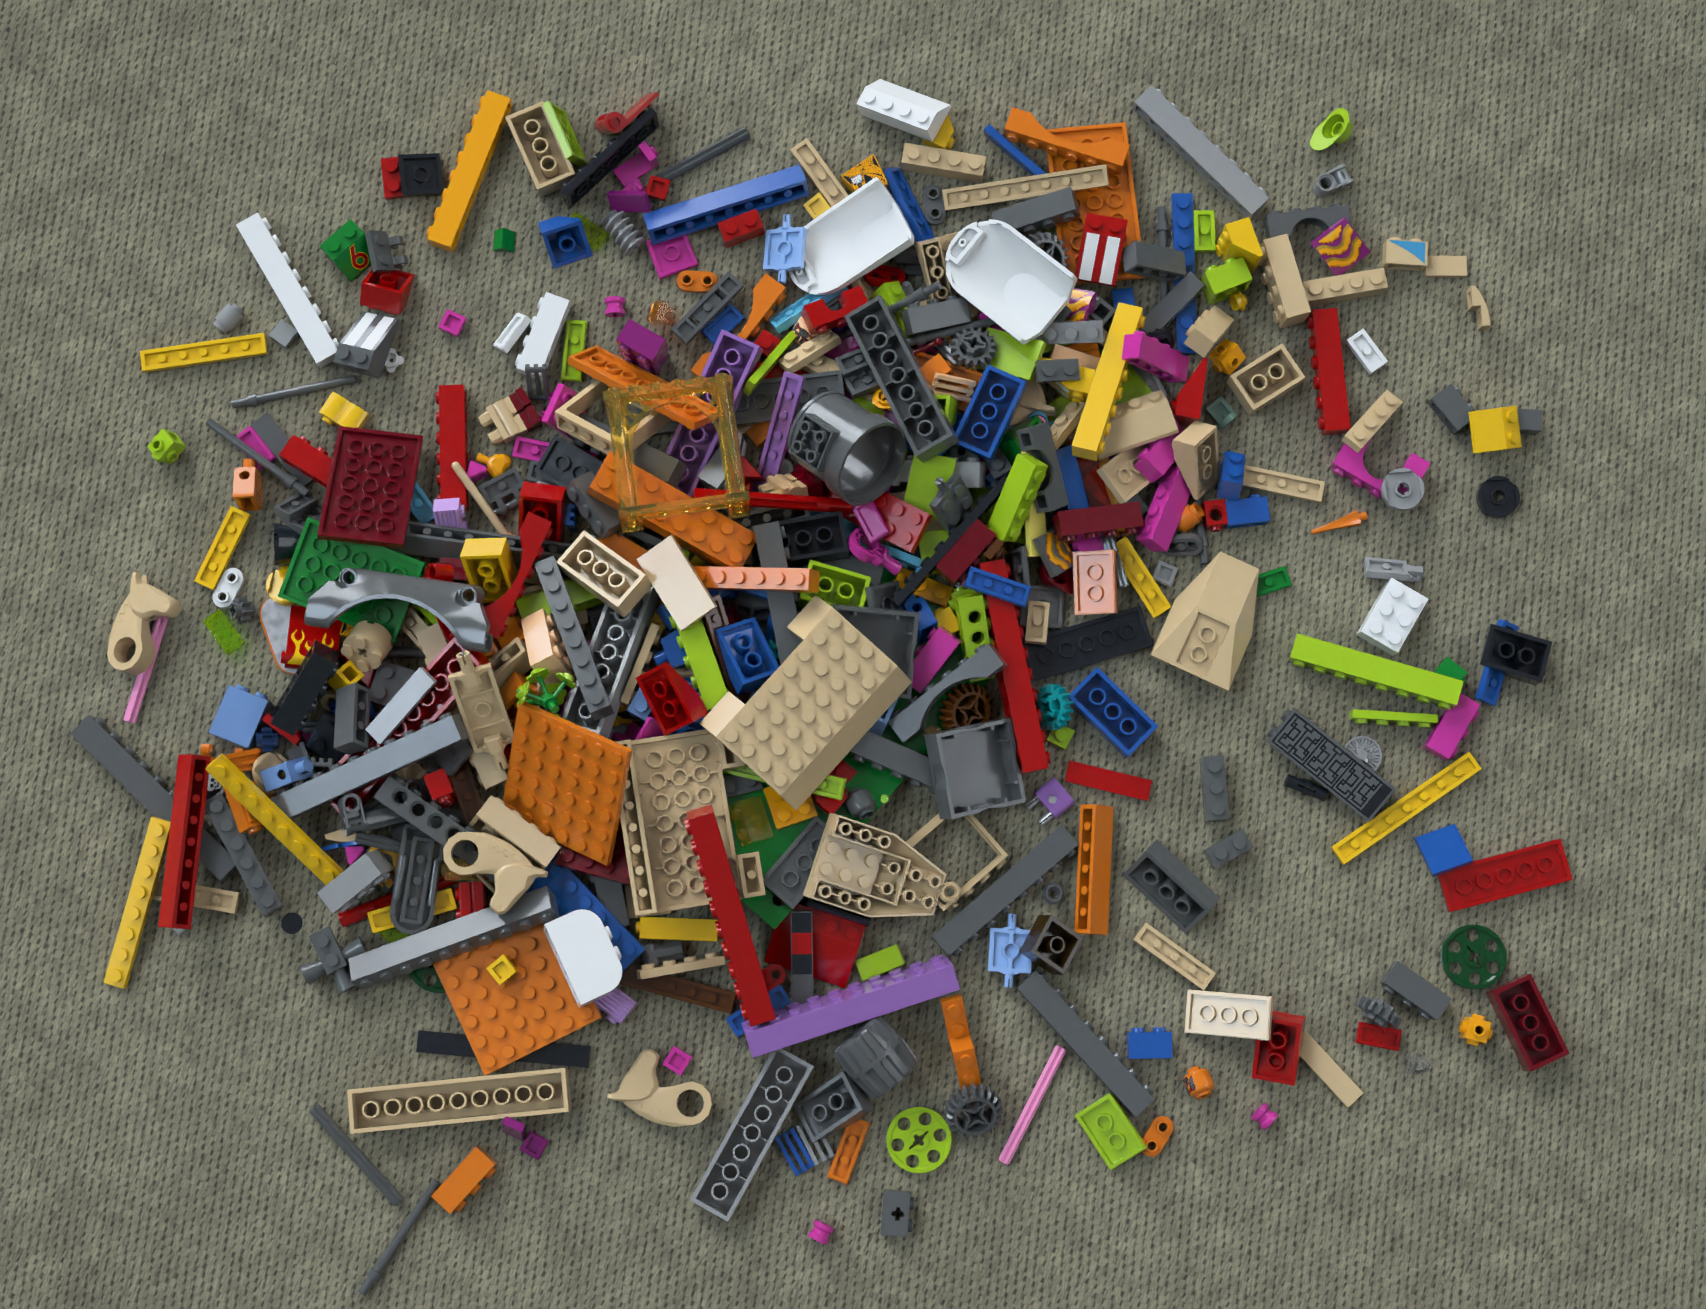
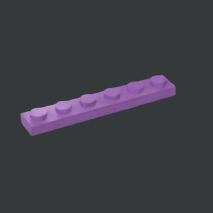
[752,371,806,492]

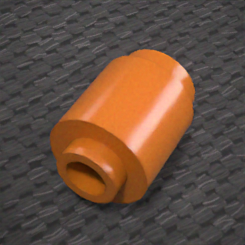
[1176,502,1205,533]

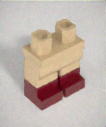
[478,387,543,445]
[758,464,824,497]

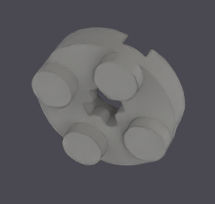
[1381,468,1424,511]

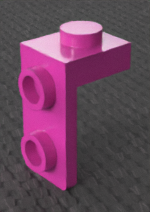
[614,141,658,187]

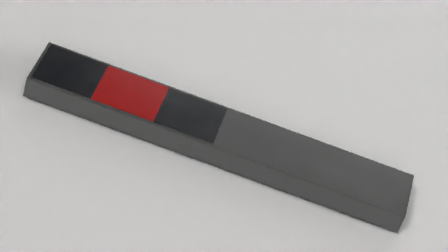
[791,910,814,1039]

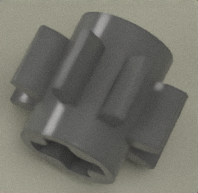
[229,597,256,624]

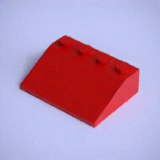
[764,902,866,988]

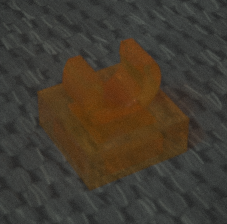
[647,300,674,324]

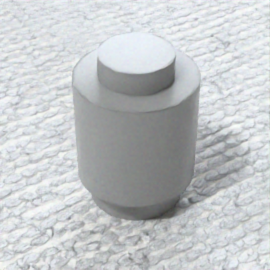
[213,303,244,334]

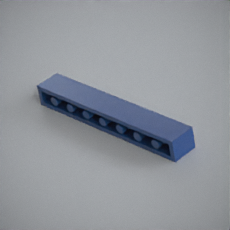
[643,165,809,245]

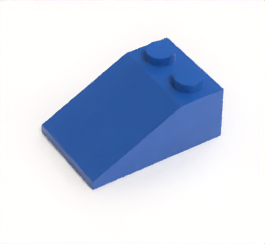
[715,617,779,695]

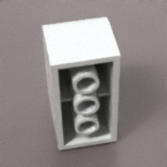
[543,909,622,1008]

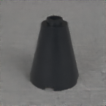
[274,523,300,566]

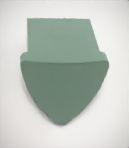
[1205,396,1239,430]

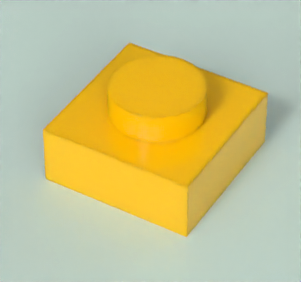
[803,192,831,219]
[486,954,518,985]

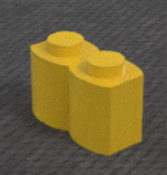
[319,392,370,428]

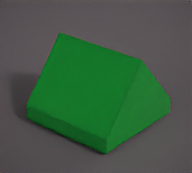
[493,228,515,252]

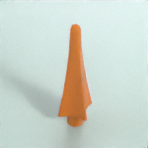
[1311,510,1368,534]

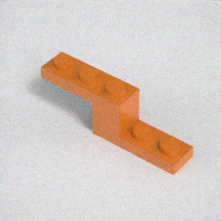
[940,994,981,1090]

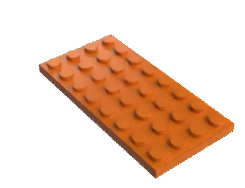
[1046,122,1145,285]

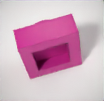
[438,309,467,338]
[662,1046,692,1076]

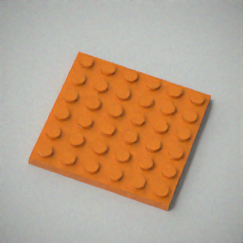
[503,701,632,866]
[433,919,602,1076]

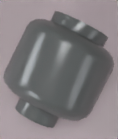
[845,787,877,820]

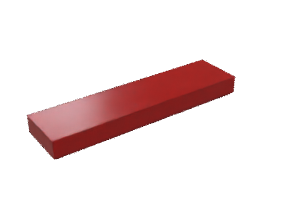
[1064,760,1152,801]

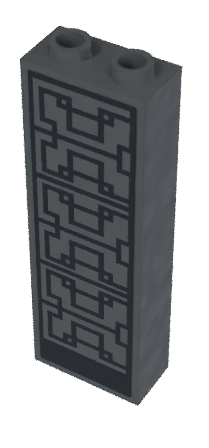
[1267,707,1396,822]

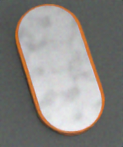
[260,597,301,675]

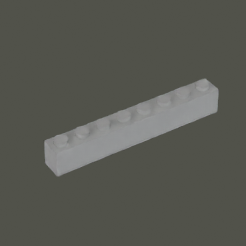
[1132,85,1269,219]

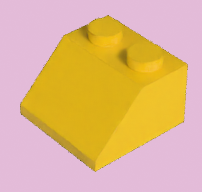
[1468,405,1522,453]

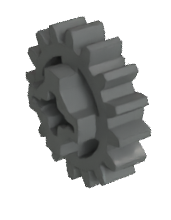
[951,326,996,370]
[1356,996,1403,1029]

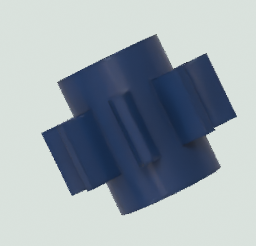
[256,727,278,753]

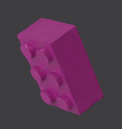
[616,318,669,376]

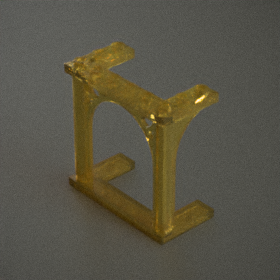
[602,373,750,533]

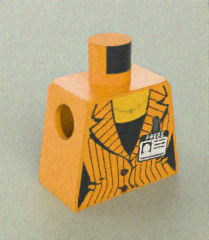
[841,154,888,193]

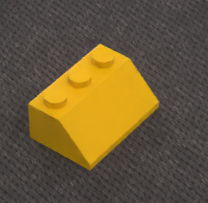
[1215,217,1263,274]

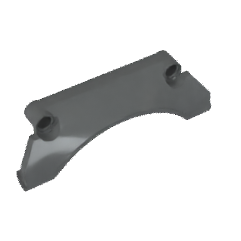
[304,568,493,653]

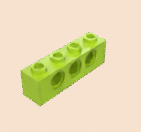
[953,592,995,682]

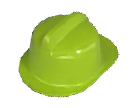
[1310,108,1354,151]

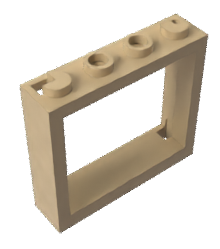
[555,380,670,458]
[906,813,1008,912]

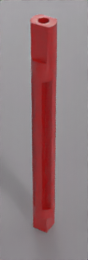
[693,488,853,513]
[338,863,476,927]

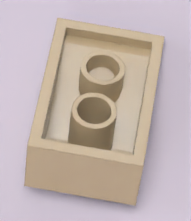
[1172,421,1219,500]

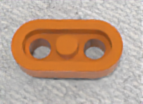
[677,270,718,293]
[1142,1116,1174,1157]

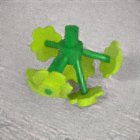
[516,668,577,717]

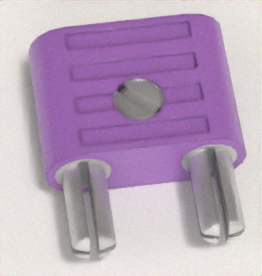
[1025,777,1075,826]

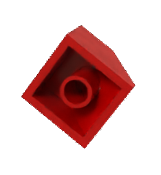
[360,269,415,315]

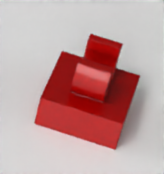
[646,175,671,202]

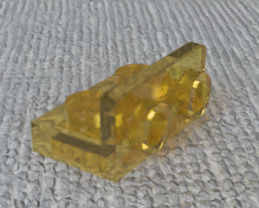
[730,796,774,847]

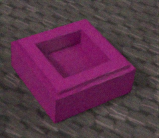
[519,1130,549,1160]

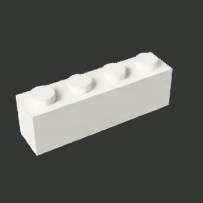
[515,292,572,381]

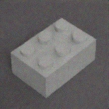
[317,849,395,913]

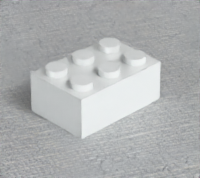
[1356,578,1428,656]

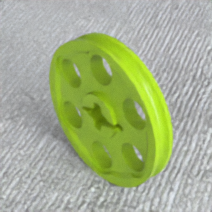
[886,1107,951,1173]

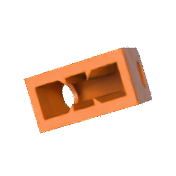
[232,459,263,511]

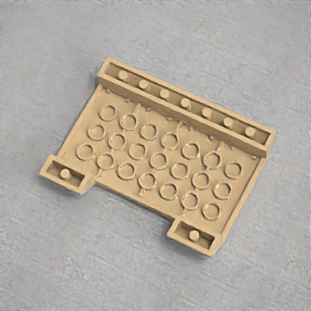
[699,595,912,811]
[615,729,766,916]

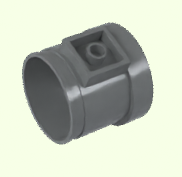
[788,391,907,506]

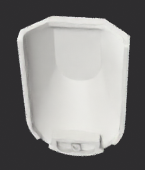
[789,177,914,295]
[945,219,1077,345]

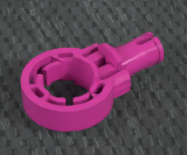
[847,528,903,575]

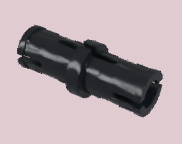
[1283,774,1328,802]

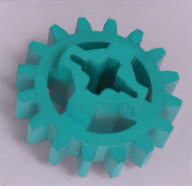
[1035,684,1074,730]

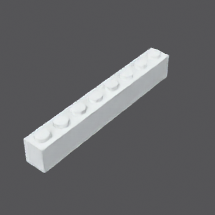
[236,213,339,368]

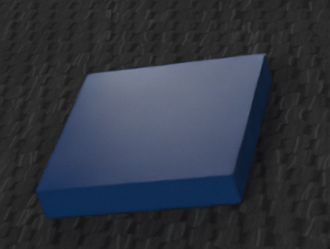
[1415,824,1473,877]

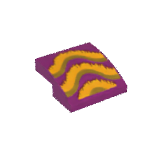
[1310,217,1371,276]
[1065,288,1097,321]

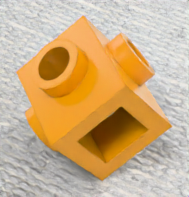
[1208,338,1246,375]
[1459,1014,1493,1047]

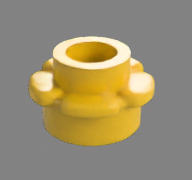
[1229,291,1248,311]

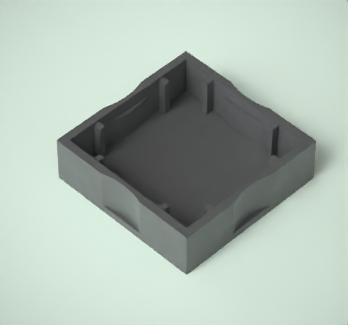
[830,604,920,699]
[924,718,1026,819]

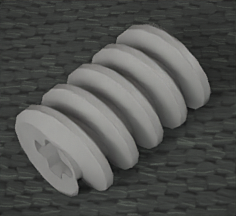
[601,210,645,256]

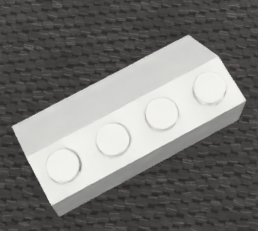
[857,79,951,142]

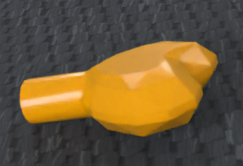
[476,453,512,478]

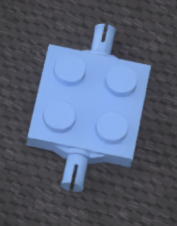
[763,214,807,284]
[988,914,1032,988]

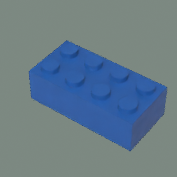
[955,364,1028,462]
[1068,667,1158,759]

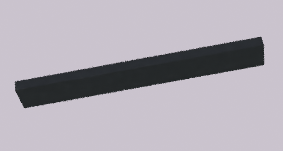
[416,1030,591,1068]

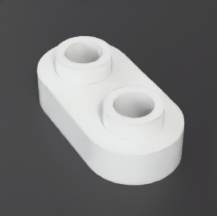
[213,568,245,609]

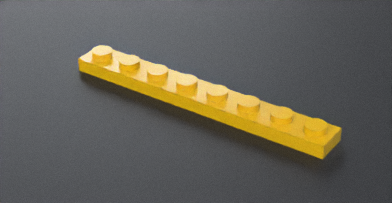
[1330,752,1482,865]
[205,753,344,885]
[103,817,171,989]

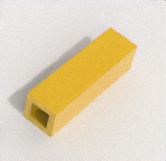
[636,917,718,942]

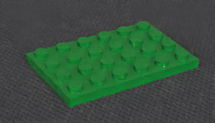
[278,517,427,642]

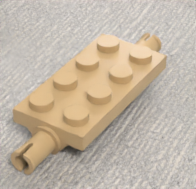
[448,651,514,771]

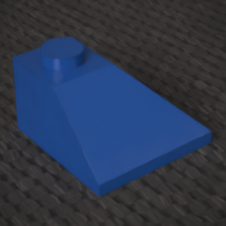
[538,216,593,269]

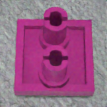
[540,383,586,439]

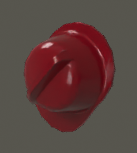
[1036,563,1074,594]

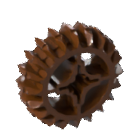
[938,682,994,730]

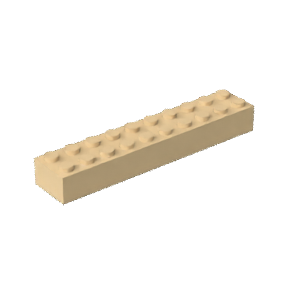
[347,1067,571,1134]

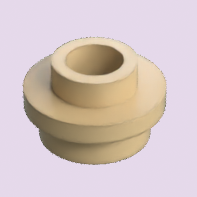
[939,882,961,903]

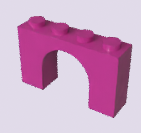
[1330,438,1430,499]

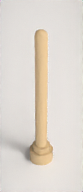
[452,462,516,536]

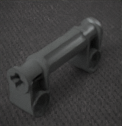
[338,778,428,837]

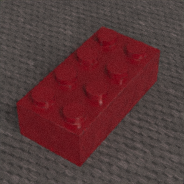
[1486,974,1570,1072]

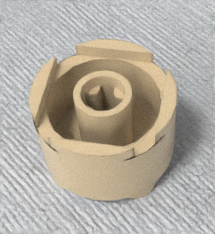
[341,620,393,672]

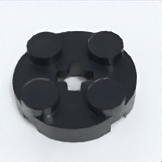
[1476,476,1520,518]

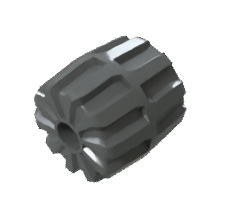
[834,1016,917,1099]

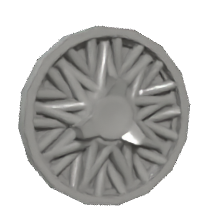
[1344,736,1382,771]

